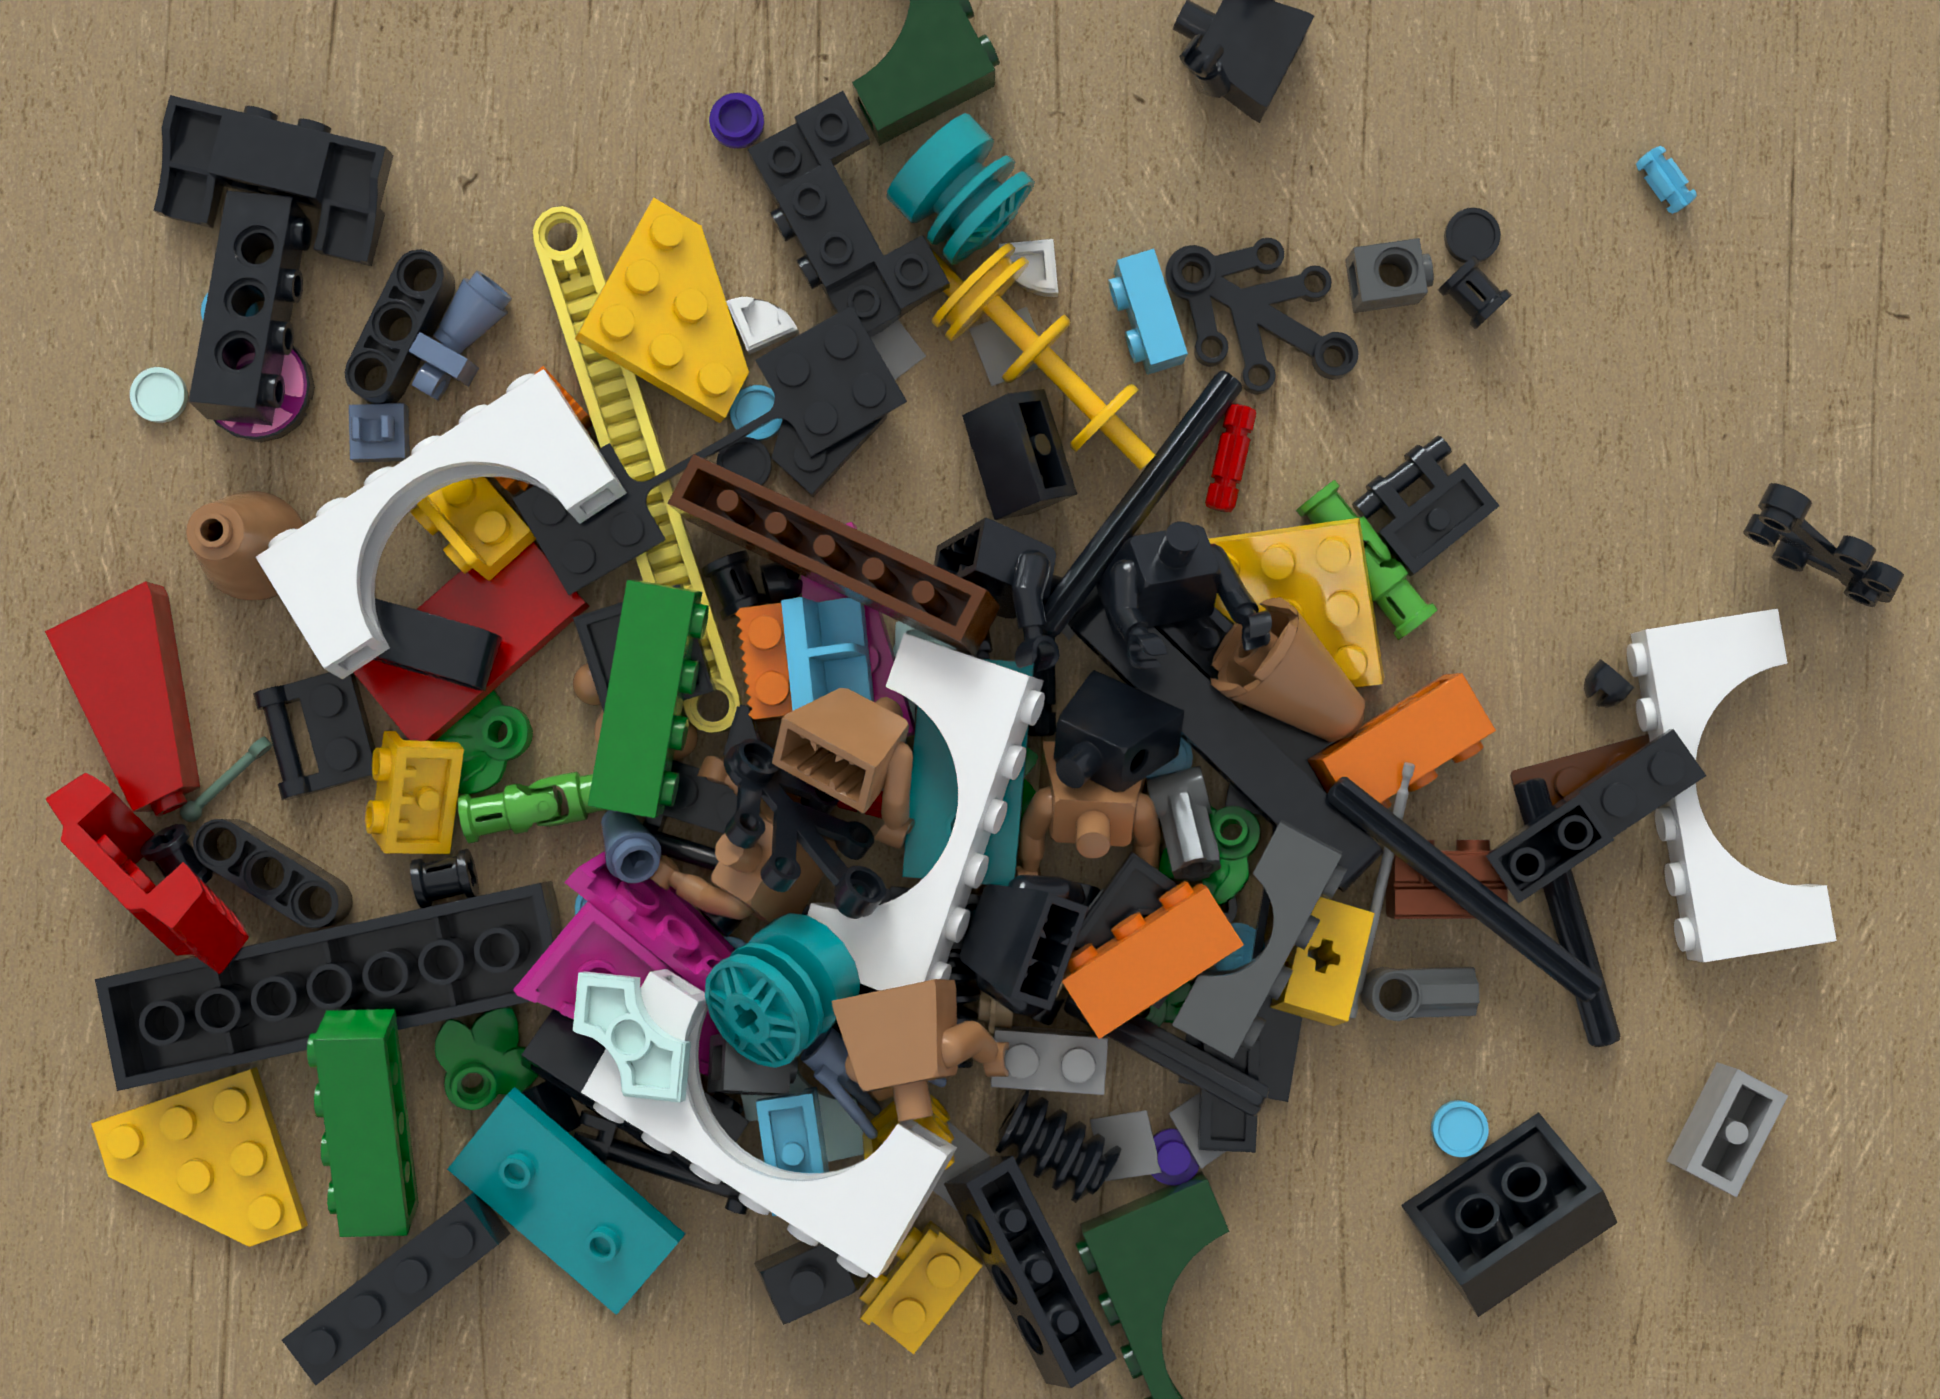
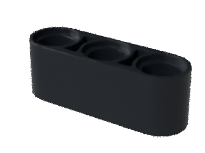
[344,249,455,404]
[373,598,502,691]
[193,819,352,928]

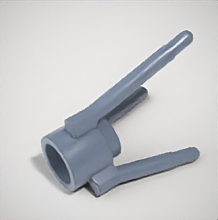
[801,1027,947,1139]

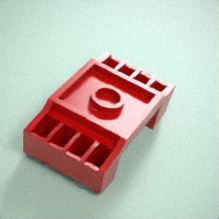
[45,773,249,974]

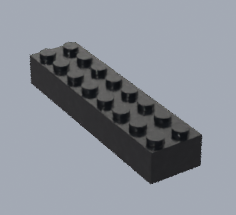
[95,881,563,1091]

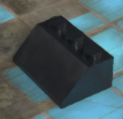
[1401,1112,1618,1317]

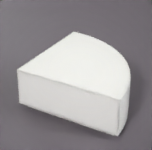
[998,239,1058,297]
[726,297,799,355]

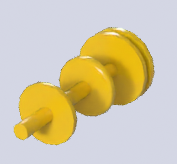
[931,242,1155,470]

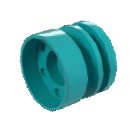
[886,113,1035,265]
[705,913,860,1068]

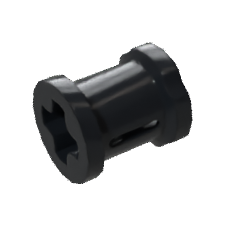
[1438,255,1512,329]
[701,550,768,621]
[140,824,214,884]
[410,849,479,908]

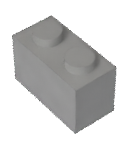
[990,1026,1108,1095]
[1667,1062,1788,1197]

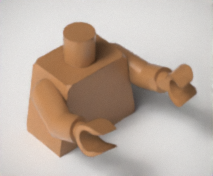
[772,688,915,849]
[1016,741,1161,877]
[650,756,838,925]
[832,979,1009,1122]

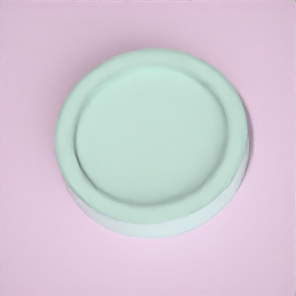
[130,367,188,423]

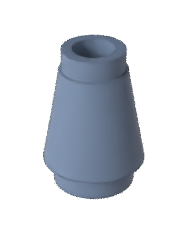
[434,271,512,355]
[601,810,661,883]

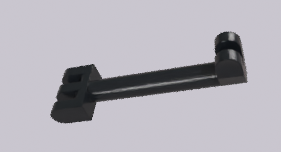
[573,1110,749,1215]

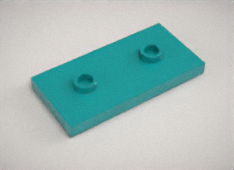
[902,659,1034,886]
[447,1087,686,1315]

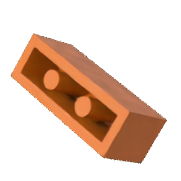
[1307,673,1496,809]
[1062,881,1244,1039]

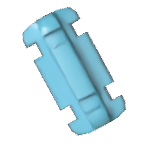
[1636,146,1697,214]

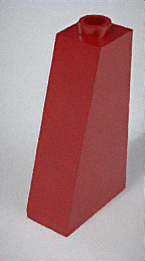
[45,581,200,817]

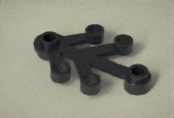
[1165,238,1359,395]
[1743,483,1904,607]
[724,739,886,919]

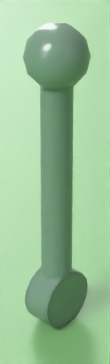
[180,736,273,822]

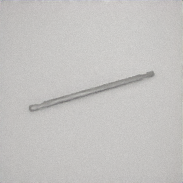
[1349,762,1415,1018]

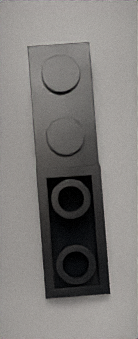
[1485,729,1706,903]

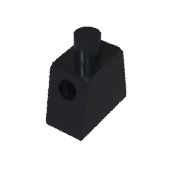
[1053,670,1185,792]
[754,1241,870,1325]

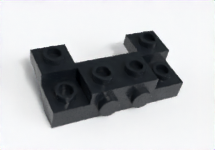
[748,91,950,338]
[153,95,394,266]

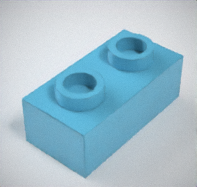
[1108,249,1188,375]

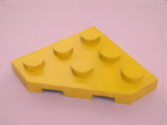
[575,197,749,423]
[1209,518,1384,687]
[91,1067,308,1247]

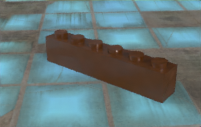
[668,454,1000,657]

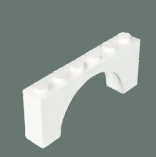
[256,369,627,679]
[1627,608,1837,963]
[807,633,1045,991]
[581,969,957,1278]

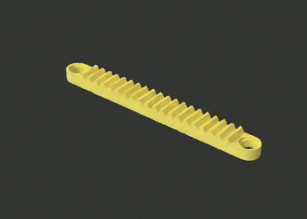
[533,206,742,734]

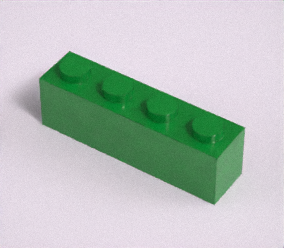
[588,580,709,818]
[307,1009,419,1237]

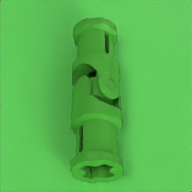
[1295,480,1438,640]
[458,771,607,844]

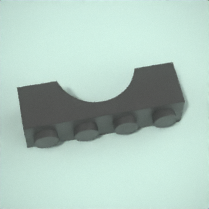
[1172,820,1347,1059]

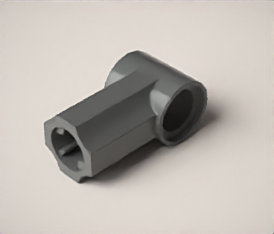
[1146,766,1221,882]
[1360,967,1480,1021]

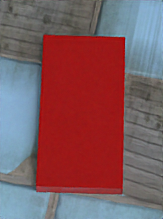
[353,541,590,741]

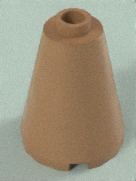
[186,491,304,600]
[1210,597,1365,742]

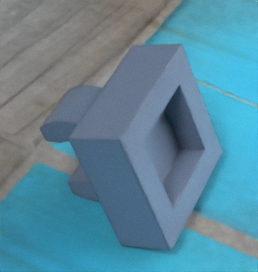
[409,332,479,401]
[349,403,410,463]

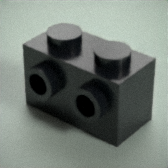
[962,389,1077,520]

